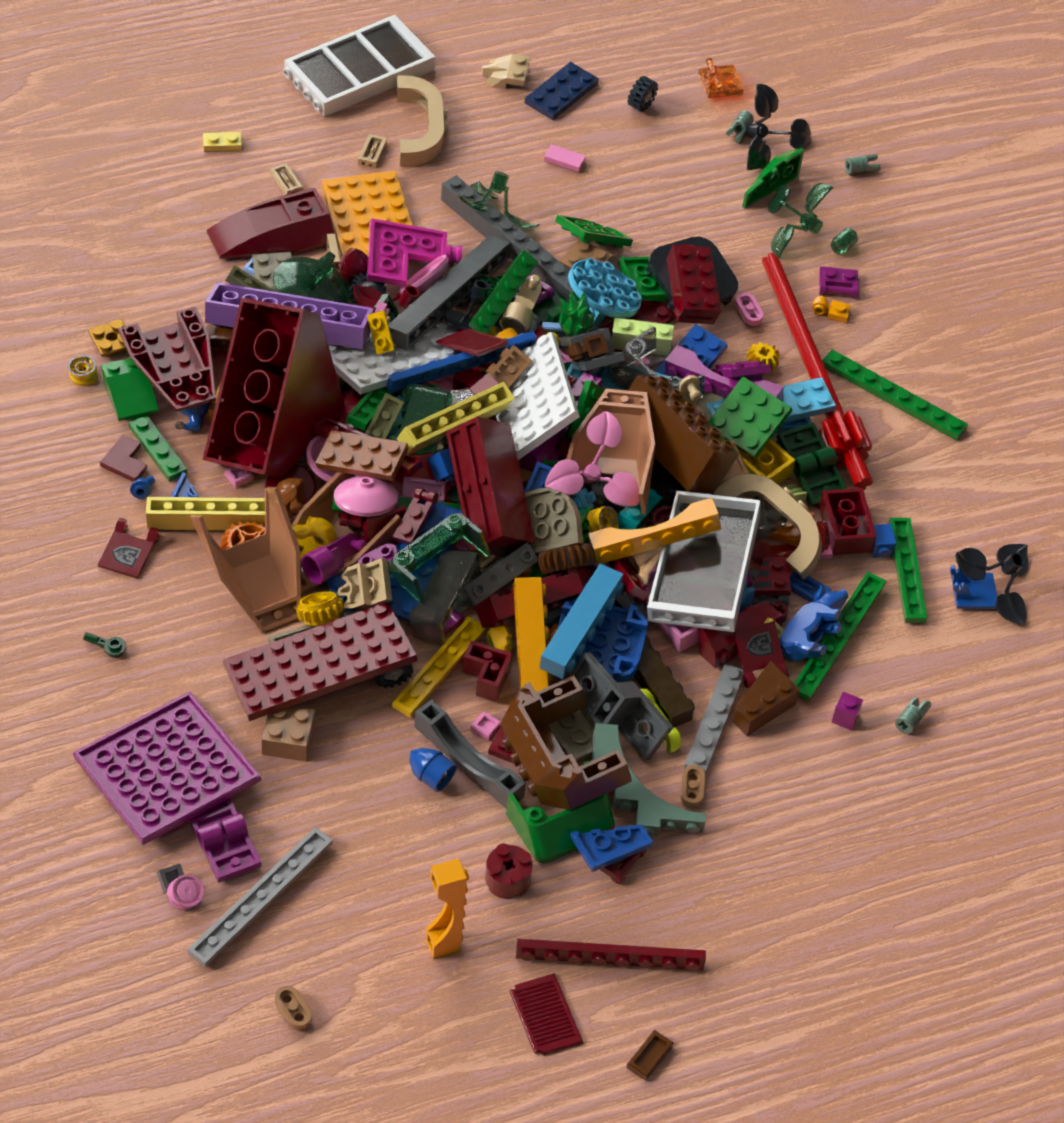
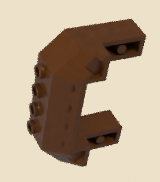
[500,675,632,810]

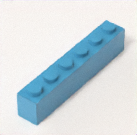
[540,564,624,679]

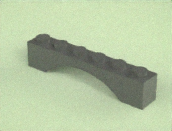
[414,699,526,809]

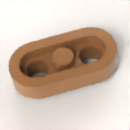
[680,765,705,808]
[275,986,311,1030]

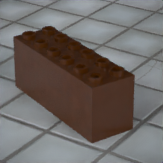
[628,375,740,493]

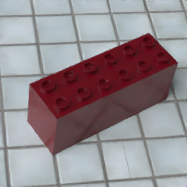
[446,416,535,557]

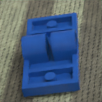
[655,324,728,376]

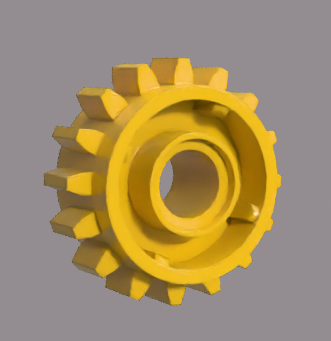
[296,591,344,626]

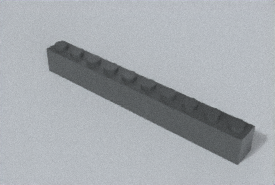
[441,175,576,301]
[388,235,510,351]

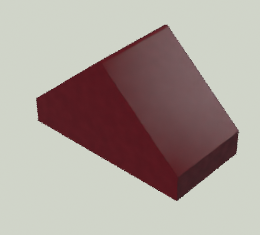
[203,297,345,479]

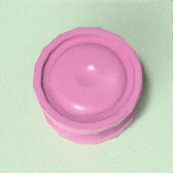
[167,874,204,910]

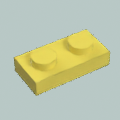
[203,132,242,152]

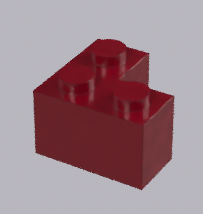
[462,640,512,702]

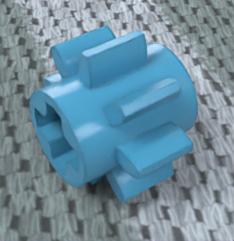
[572,488,597,510]

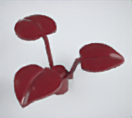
[353,284,422,312]

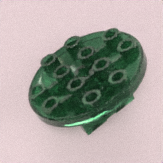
[272,251,350,304]

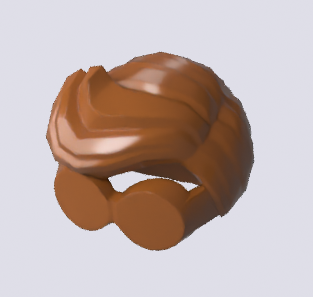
[277,478,305,518]

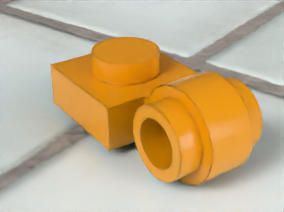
[812,296,851,323]

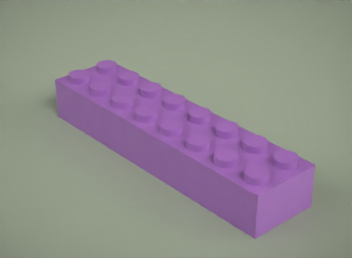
[205,282,373,349]

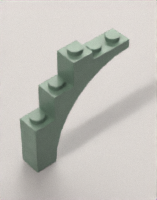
[592,723,706,838]

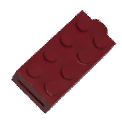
[666,244,721,325]

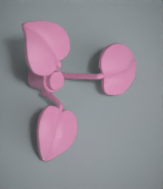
[545,411,639,507]

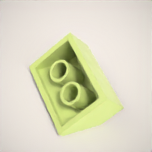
[611,318,674,356]

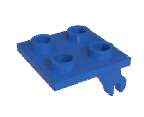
[950,565,997,609]

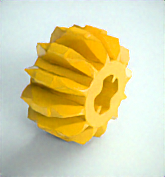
[746,342,780,375]

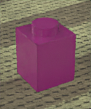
[831,692,863,731]

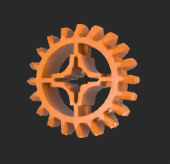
[220,520,265,549]

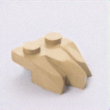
[481,54,530,89]
[337,558,392,608]

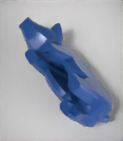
[779,585,849,661]

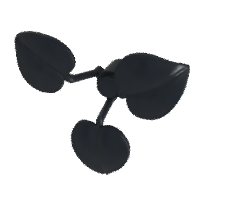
[746,84,811,170]
[444,280,504,331]
[955,544,1028,625]

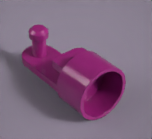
[301,533,368,584]

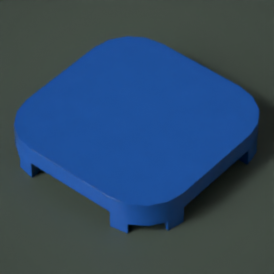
[557,598,648,683]

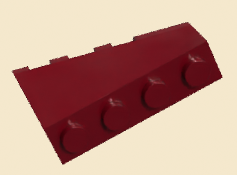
[699,601,783,668]

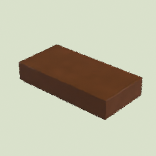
[626,1030,674,1081]

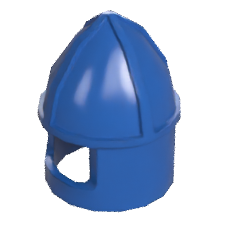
[409,748,457,792]

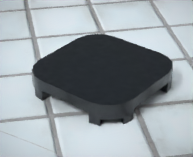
[646,236,738,311]

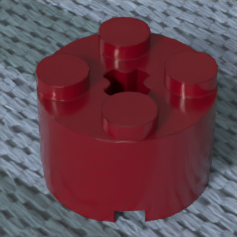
[485,843,533,899]

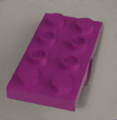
[710,361,771,381]
[189,798,262,883]

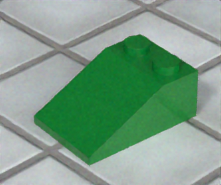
[101,358,159,421]

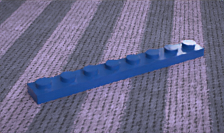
[386,331,537,393]

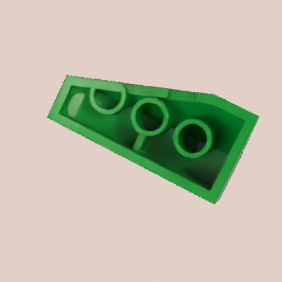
[742,148,804,208]

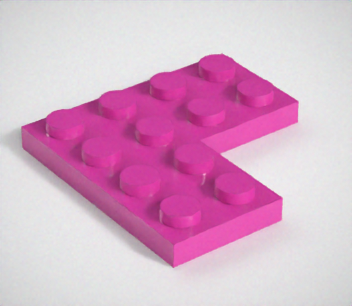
[367,218,447,287]

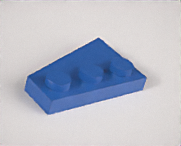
[570,824,653,872]

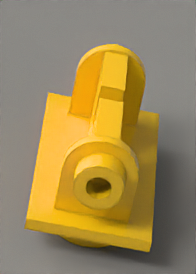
[367,310,395,355]

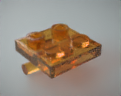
[698,58,744,98]

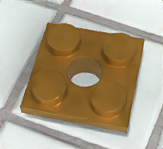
[88,319,127,357]

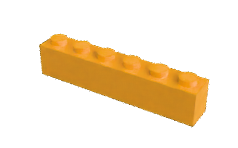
[513,577,551,692]

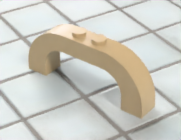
[397,75,448,166]
[713,474,822,580]

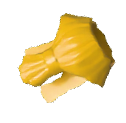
[292,516,337,562]

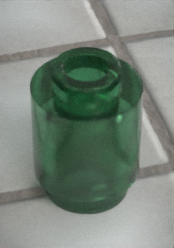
[830,228,858,254]

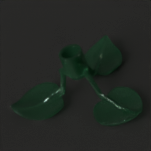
[457,171,540,228]
[768,183,833,259]

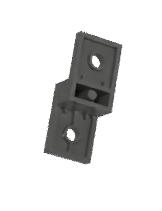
[559,328,625,374]
[567,652,674,760]

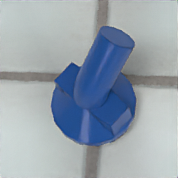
[130,476,155,499]

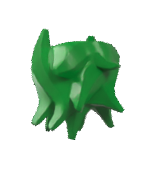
[557,292,595,336]

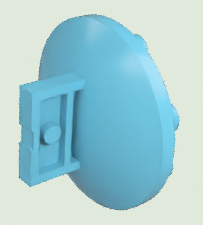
[568,258,641,328]

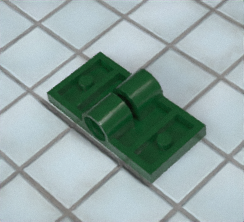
[776,422,847,507]

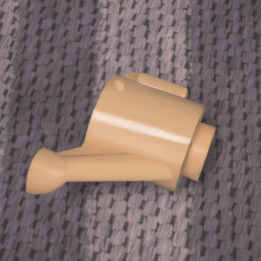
[627,546,663,586]

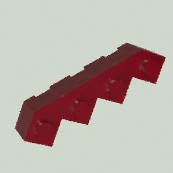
[474,566,592,628]

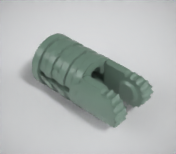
[726,110,754,143]
[845,154,881,175]
[895,697,932,734]

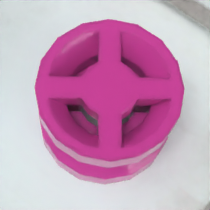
[446,245,462,264]

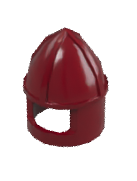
[338,248,368,288]

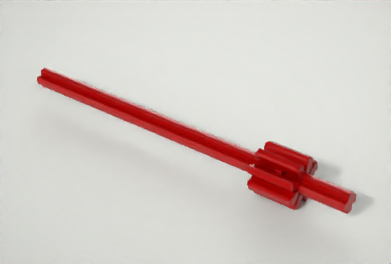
[762,253,873,490]

